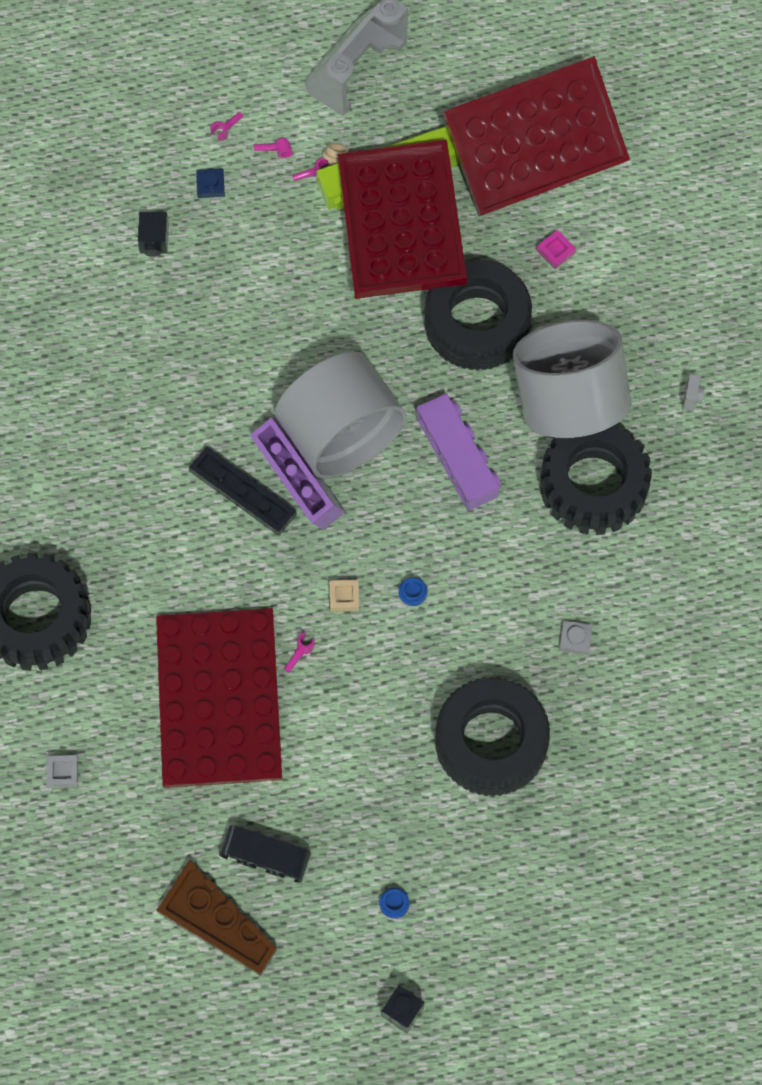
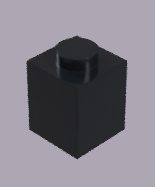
[138,212,169,257]
[381,985,425,1034]

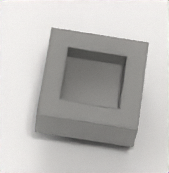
[683,374,705,412]
[559,621,592,655]
[46,755,78,788]

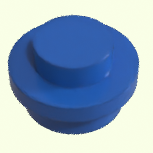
[398,577,428,606]
[379,888,410,919]

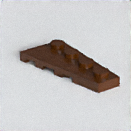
[157,860,277,976]

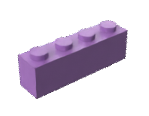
[416,393,501,511]
[250,417,345,529]

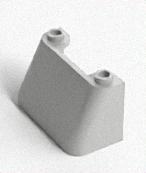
[306,0,408,116]

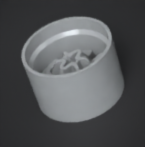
[513,320,632,438]
[275,352,406,478]

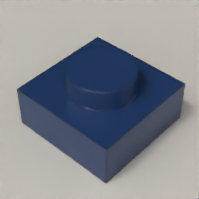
[196,168,225,198]

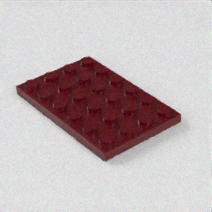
[442,56,630,216]
[338,139,468,299]
[156,608,283,788]

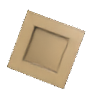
[329,580,359,612]

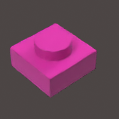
[537,230,576,269]

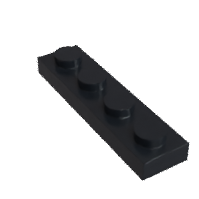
[189,446,297,536]

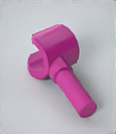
[210,112,243,141]
[254,138,293,158]
[292,158,328,181]
[284,633,315,673]

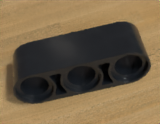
[218,825,311,883]

